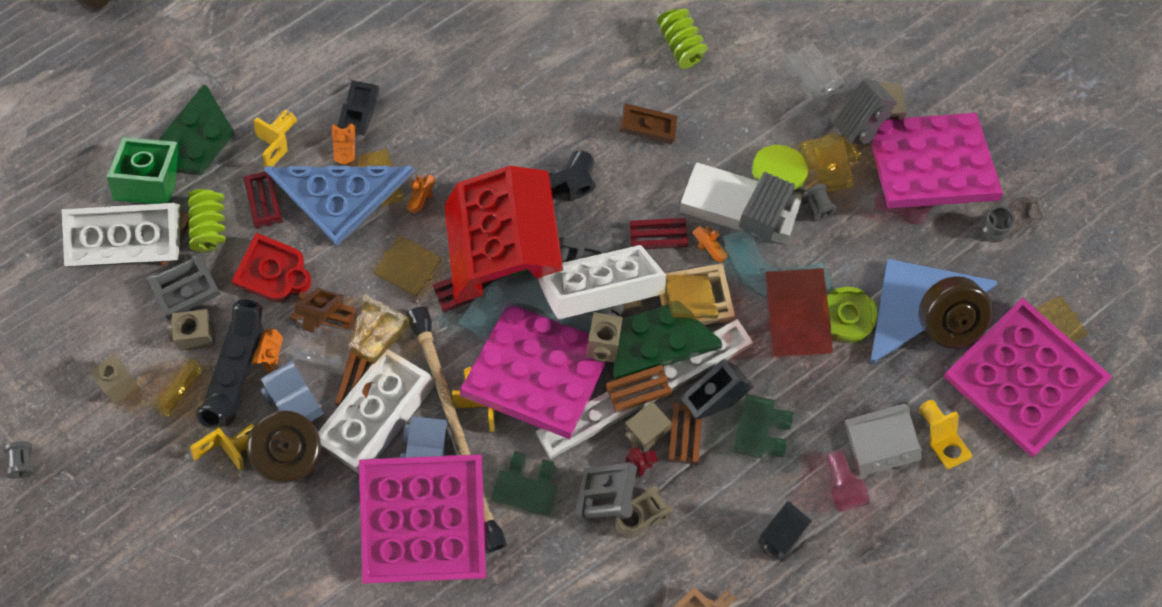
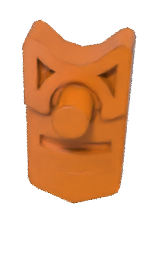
[332,124,355,165]
[406,174,436,214]
[693,225,727,263]
[252,329,283,373]

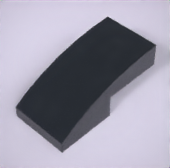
[338,80,380,136]

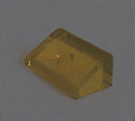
[809,132,854,192]
[150,358,202,417]

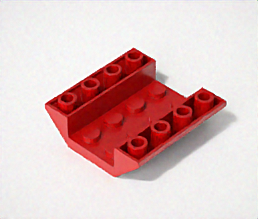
[444,165,564,304]

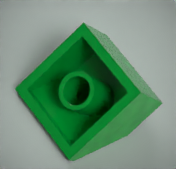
[107,137,178,204]

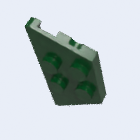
[158,84,234,175]
[613,302,722,380]

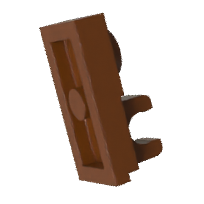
[619,103,677,145]
[296,288,344,333]

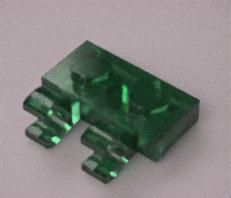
[733,394,794,459]
[491,451,558,517]

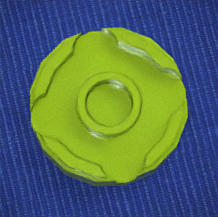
[752,145,808,190]
[819,286,878,343]

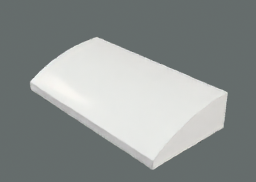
[680,162,803,245]
[62,203,181,266]
[538,245,666,319]
[318,348,435,474]

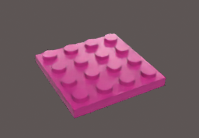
[870,113,1003,209]
[943,297,1112,458]
[460,303,608,440]
[359,454,487,584]

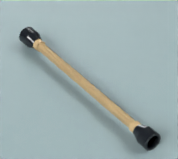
[406,306,507,553]

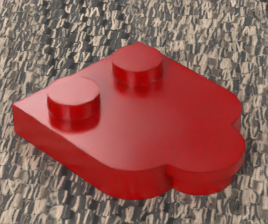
[231,232,312,302]

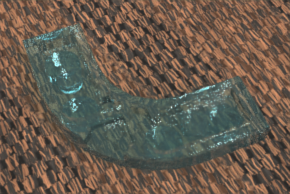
[722,230,834,302]
[459,275,570,340]

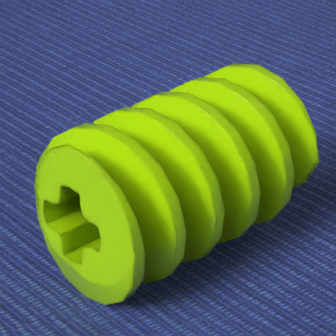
[656,8,708,69]
[188,189,225,253]

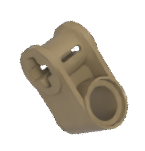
[615,486,674,539]

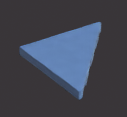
[264,166,416,246]
[869,259,997,364]

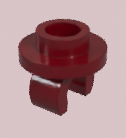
[625,447,658,478]

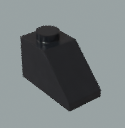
[680,358,754,420]
[758,501,812,562]

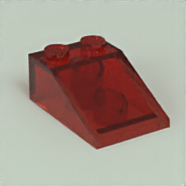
[765,268,833,358]

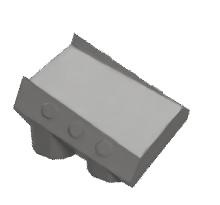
[845,404,921,476]

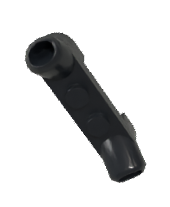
[549,150,596,202]
[196,299,264,429]

